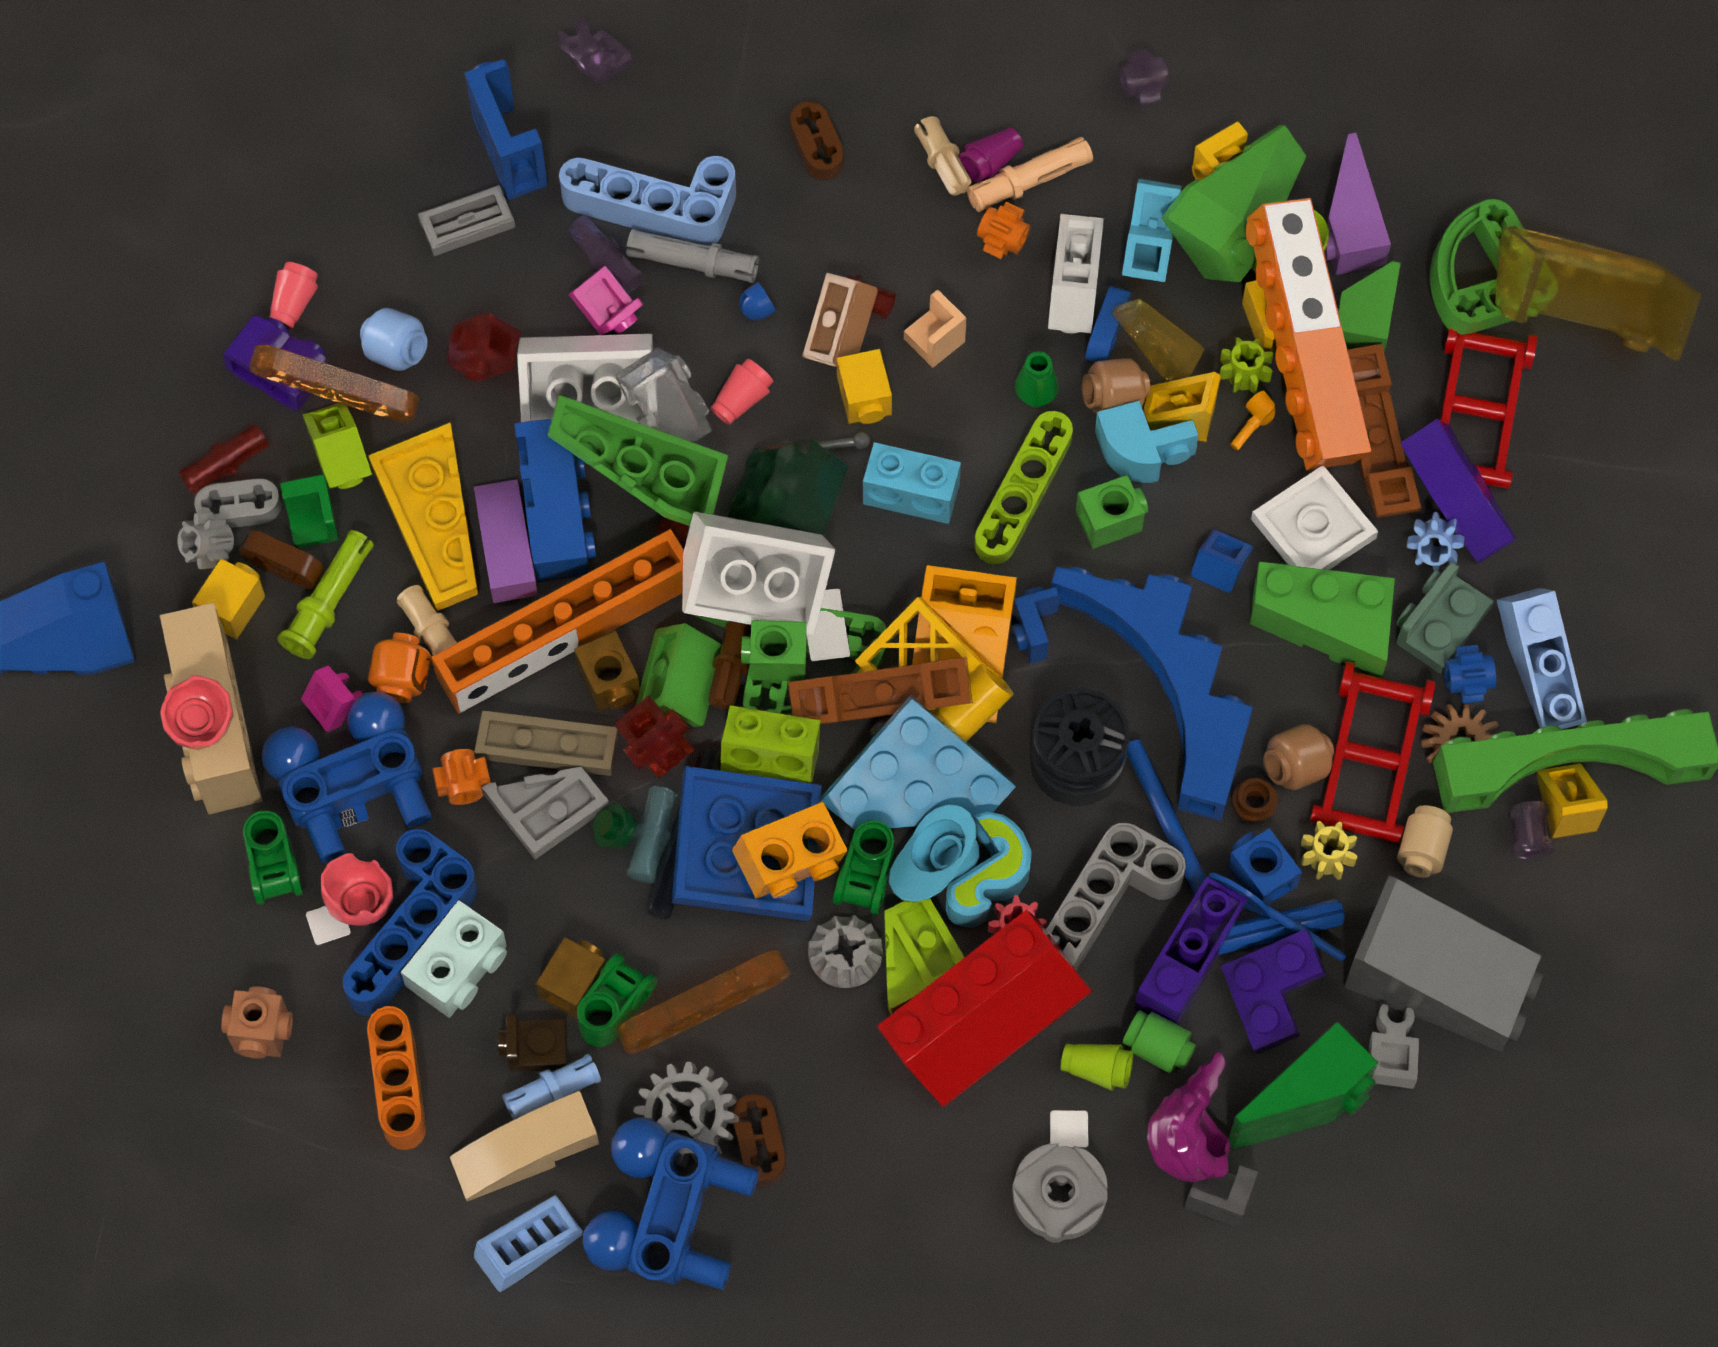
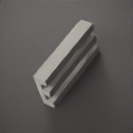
[418,185,515,256]

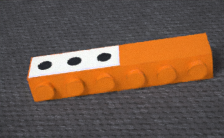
[1246,198,1371,471]
[431,529,684,714]

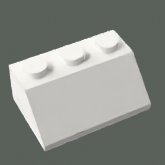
[517,334,655,429]
[682,511,835,635]

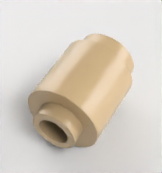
[1397,805,1453,878]

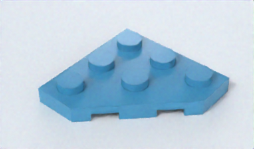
[820,695,1016,830]

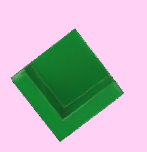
[280,474,339,549]

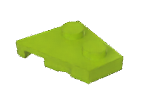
[884,898,965,1015]

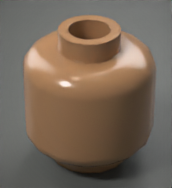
[1081,358,1150,414]
[1263,724,1334,790]

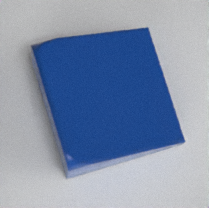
[1191,529,1253,593]

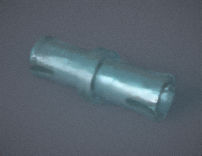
[627,786,678,883]

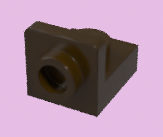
[498,1013,567,1072]

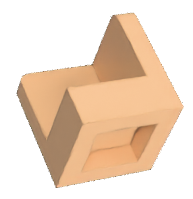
[904,290,966,368]

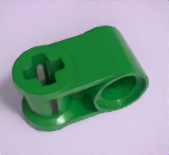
[243,811,303,906]
[833,820,894,916]
[577,953,658,1047]

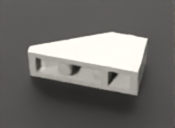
[1048,214,1104,334]

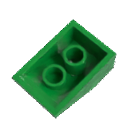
[1229,1022,1379,1150]

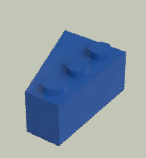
[514,418,596,582]

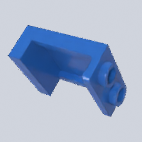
[465,59,548,200]

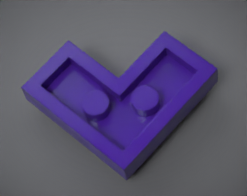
[1221,929,1327,1054]

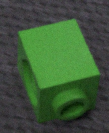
[1076,475,1148,549]
[741,620,807,681]

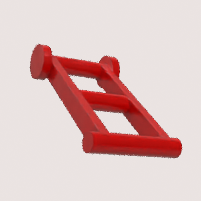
[1440,328,1538,489]
[1310,661,1436,843]

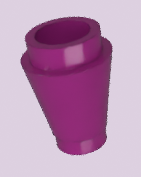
[959,128,1023,183]

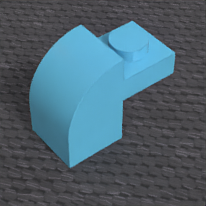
[1122,179,1182,282]
[1095,401,1198,483]

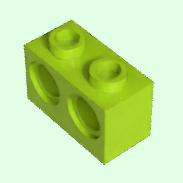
[721,705,821,784]

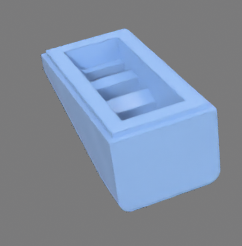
[474,1195,583,1292]

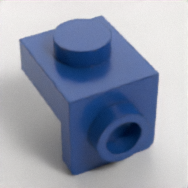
[1011,587,1060,664]

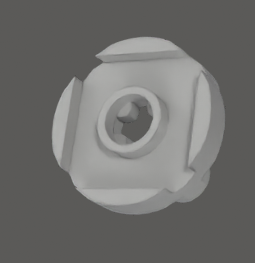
[1012,1144,1108,1243]

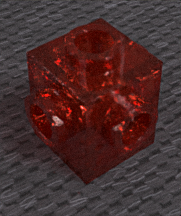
[446,312,521,382]
[614,695,695,779]

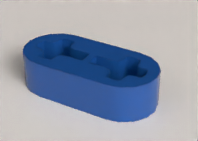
[1085,286,1132,363]

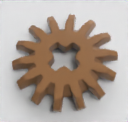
[1421,703,1498,764]

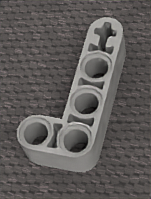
[1046,823,1186,970]

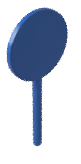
[1208,873,1346,961]

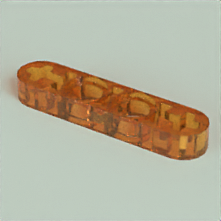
[249,345,420,422]
[616,950,790,1054]

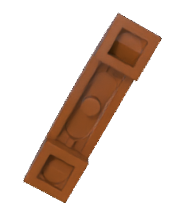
[1347,344,1421,518]
[788,657,973,724]

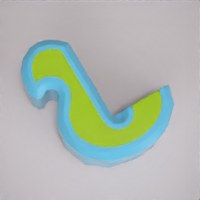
[946,811,1031,928]

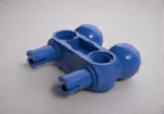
[261,691,432,863]
[582,1117,760,1290]

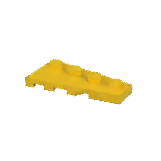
[368,423,478,611]

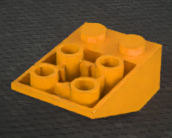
[912,565,1017,723]

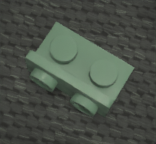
[1396,562,1494,674]

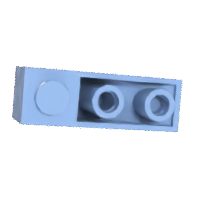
[1497,588,1587,730]

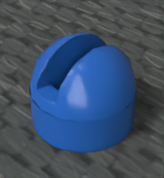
[739,282,776,321]

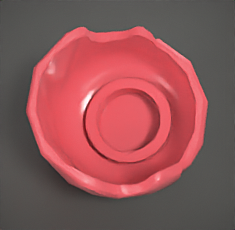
[160,675,233,750]
[321,853,393,926]

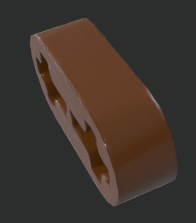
[790,101,844,180]
[239,530,324,590]
[733,1094,786,1186]

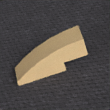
[450,1091,599,1202]

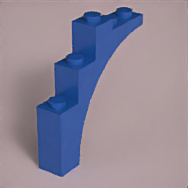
[1051,566,1253,822]

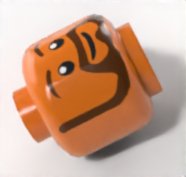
[368,633,432,703]

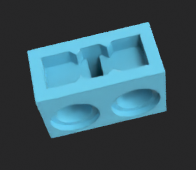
[863,442,961,524]

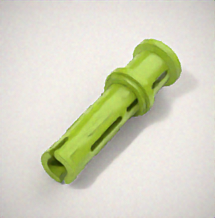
[277,530,374,659]

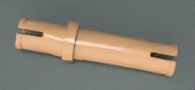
[967,137,1093,212]

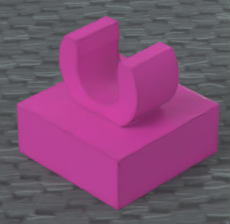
[301,666,363,732]

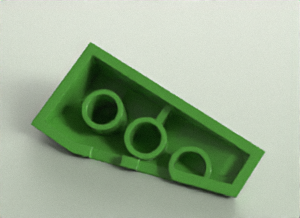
[1161,125,1306,282]

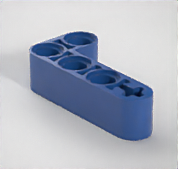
[343,829,478,1016]

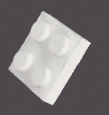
[1251,465,1378,570]

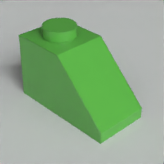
[1337,261,1401,351]

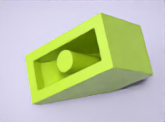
[303,401,372,489]

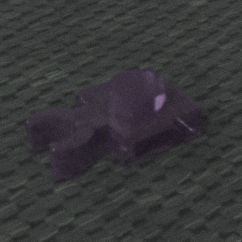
[557,18,632,86]

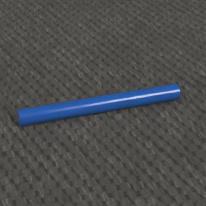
[1127,740,1206,896]

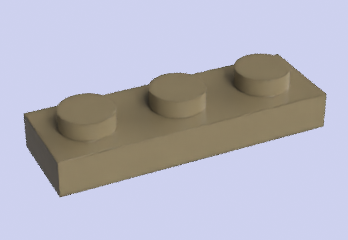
[474,710,619,776]

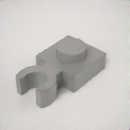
[1368,1004,1419,1089]

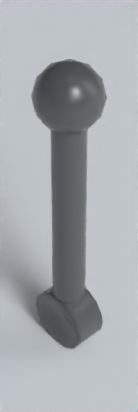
[778,432,870,460]

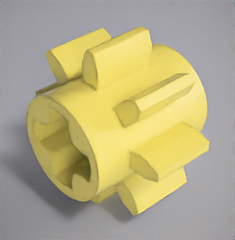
[1301,821,1358,880]

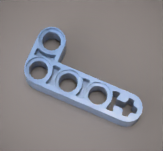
[559,156,736,246]

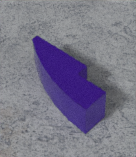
[1400,419,1517,563]

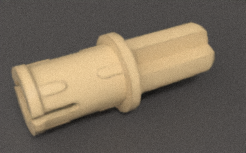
[914,116,971,196]

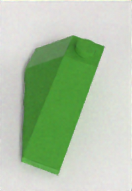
[547,395,728,526]

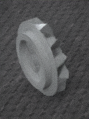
[808,915,883,988]

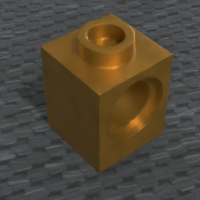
[574,631,640,712]
[536,937,606,1019]

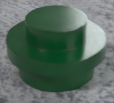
[593,803,636,849]

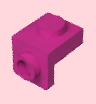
[568,266,643,335]

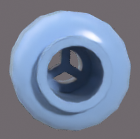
[360,308,427,371]

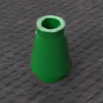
[1015,351,1059,407]

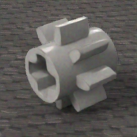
[177,512,234,569]

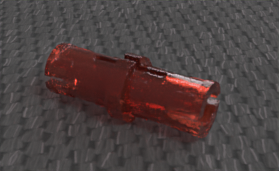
[179,424,269,495]

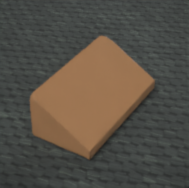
[802,273,878,367]

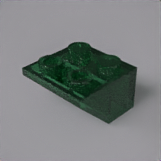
[727,439,849,535]

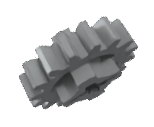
[633,1062,739,1168]

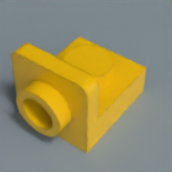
[1192,121,1248,180]

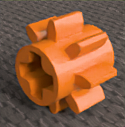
[977,202,1030,259]
[432,749,491,805]

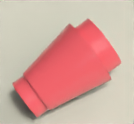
[269,262,318,331]
[710,358,774,425]

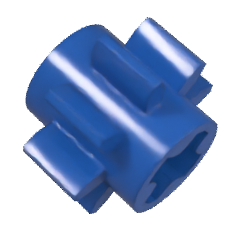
[1444,645,1496,704]

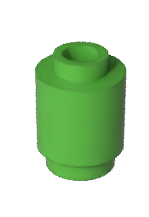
[1122,1010,1196,1074]

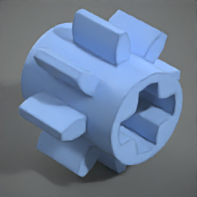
[1407,512,1465,571]

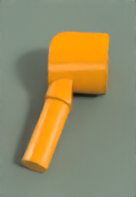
[1230,391,1275,451]

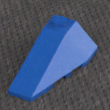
[0,561,135,675]

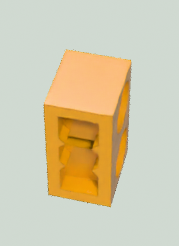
[732,802,848,899]

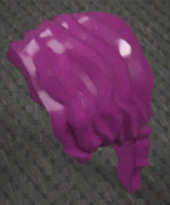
[1148,1052,1231,1182]

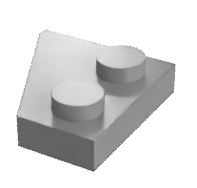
[482,767,609,860]

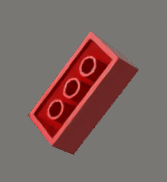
[877,910,1093,1107]

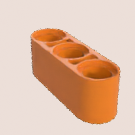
[367,1006,426,1150]

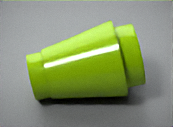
[1061,1043,1133,1091]

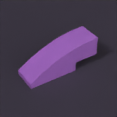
[474,479,538,603]

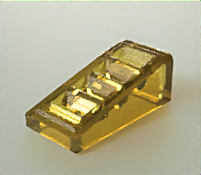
[1112,299,1204,382]

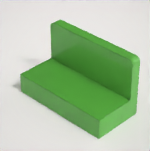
[634,623,722,727]

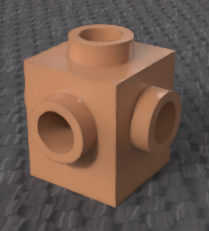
[221,987,293,1058]

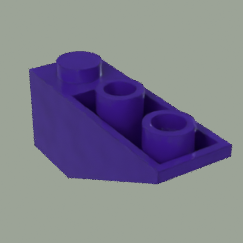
[1134,876,1247,1025]

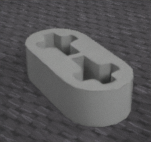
[194,479,282,528]

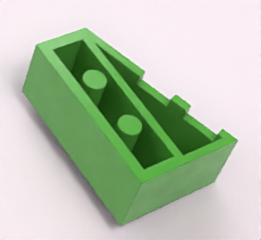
[1250,561,1395,678]

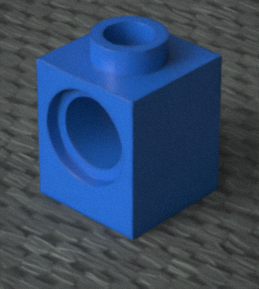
[1228,828,1302,906]

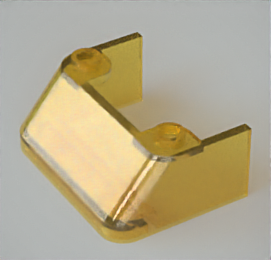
[1495,226,1702,361]

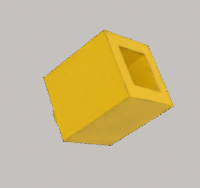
[837,349,892,424]
[192,559,265,640]

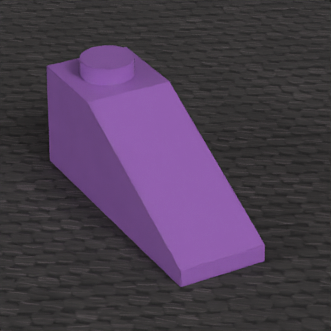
[1324,133,1391,275]

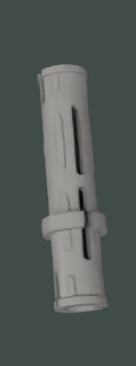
[626,229,759,283]

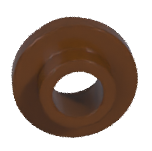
[1232,778,1278,823]

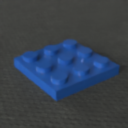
[672,766,821,921]

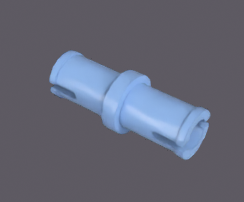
[502,1054,601,1120]

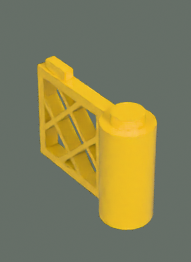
[855,597,1014,742]

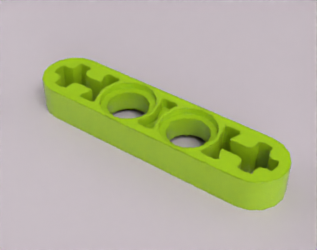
[975,411,1073,565]

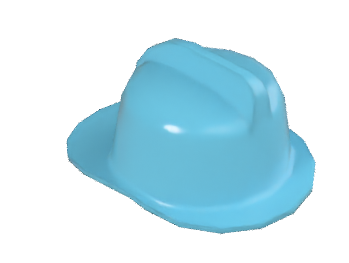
[889,804,979,902]

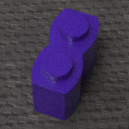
[223,315,329,411]

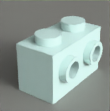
[401,900,507,1018]

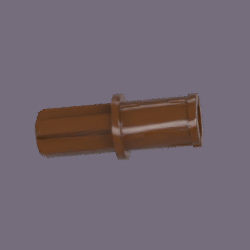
[708,621,751,711]

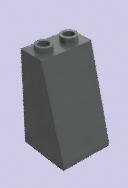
[1344,876,1544,1053]

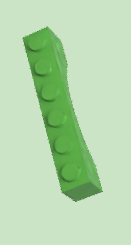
[1433,709,1718,813]

